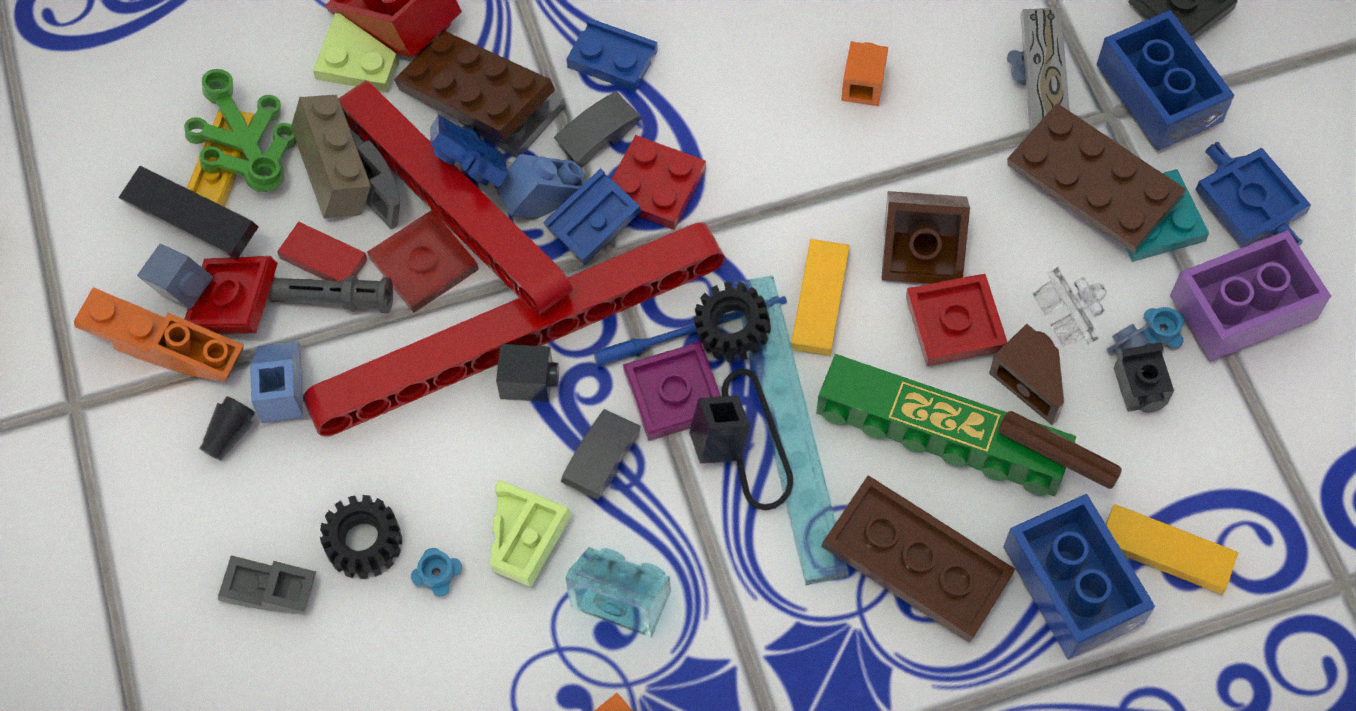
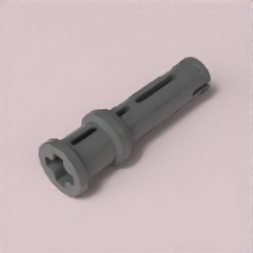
[268,275,393,313]

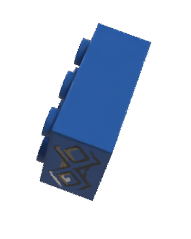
[1096,10,1235,150]
[1003,493,1155,660]

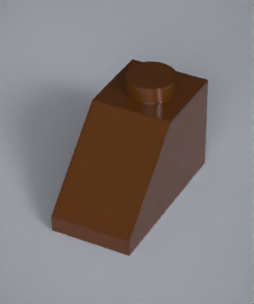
[989,324,1064,425]

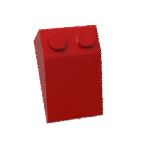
[325,0,462,58]

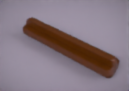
[999,411,1122,489]

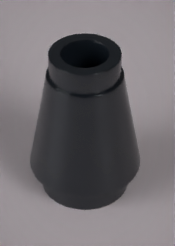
[199,396,255,461]

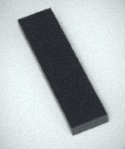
[118,166,259,260]

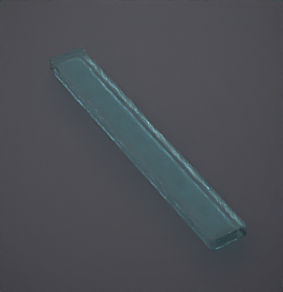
[734,275,849,585]

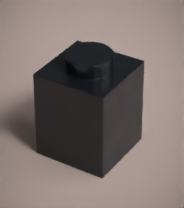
[496,344,559,402]
[689,396,750,464]

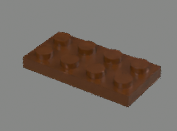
[394,31,555,141]
[1007,103,1186,253]
[821,475,1016,643]

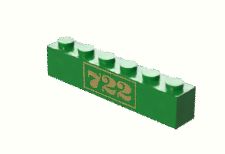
[816,354,1077,496]

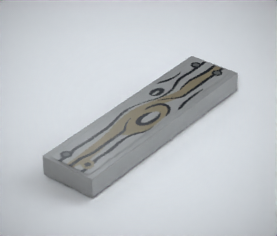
[1021,8,1070,133]

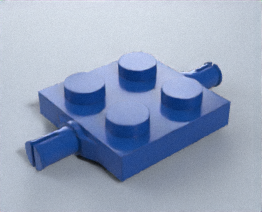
[430,114,508,187]
[1195,142,1311,247]

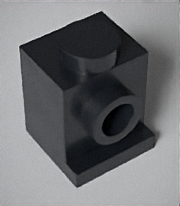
[1113,343,1174,413]

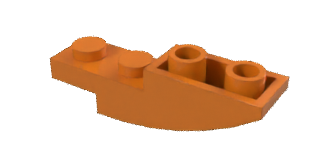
[74,287,244,382]

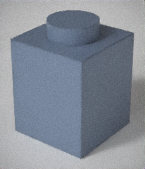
[137,243,213,310]

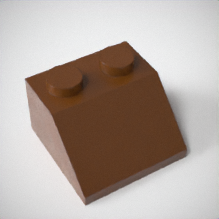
[881,191,970,284]

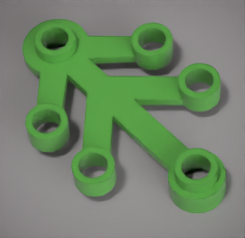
[184,69,296,192]

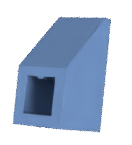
[494,154,586,218]
[250,341,303,423]

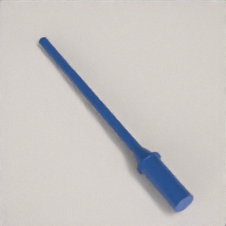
[593,296,787,367]

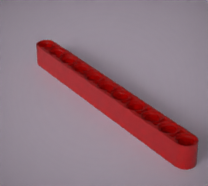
[303,222,725,436]

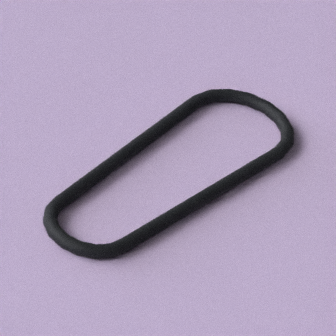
[722,368,794,511]

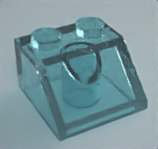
[565,547,671,638]

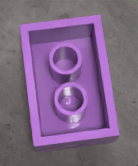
[1170,230,1331,362]

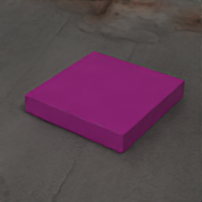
[623,341,721,441]

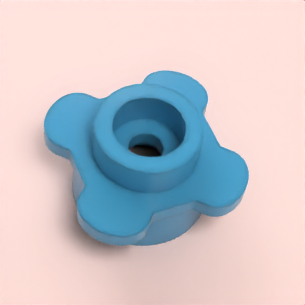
[1143,307,1185,349]
[411,548,462,597]

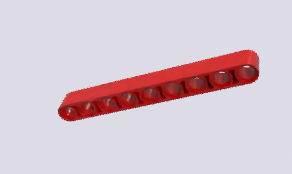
[338,80,573,316]

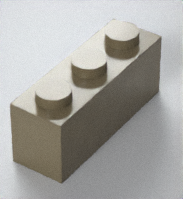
[291,94,371,219]

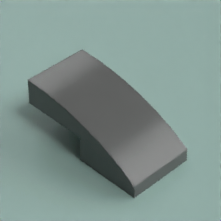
[554,91,642,167]
[357,140,400,229]
[561,409,641,500]
[218,555,316,614]

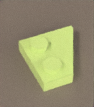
[313,13,398,93]
[490,480,572,587]

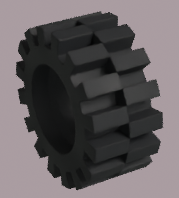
[694,282,771,362]
[320,495,402,579]

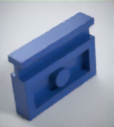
[566,18,658,92]
[543,168,641,265]

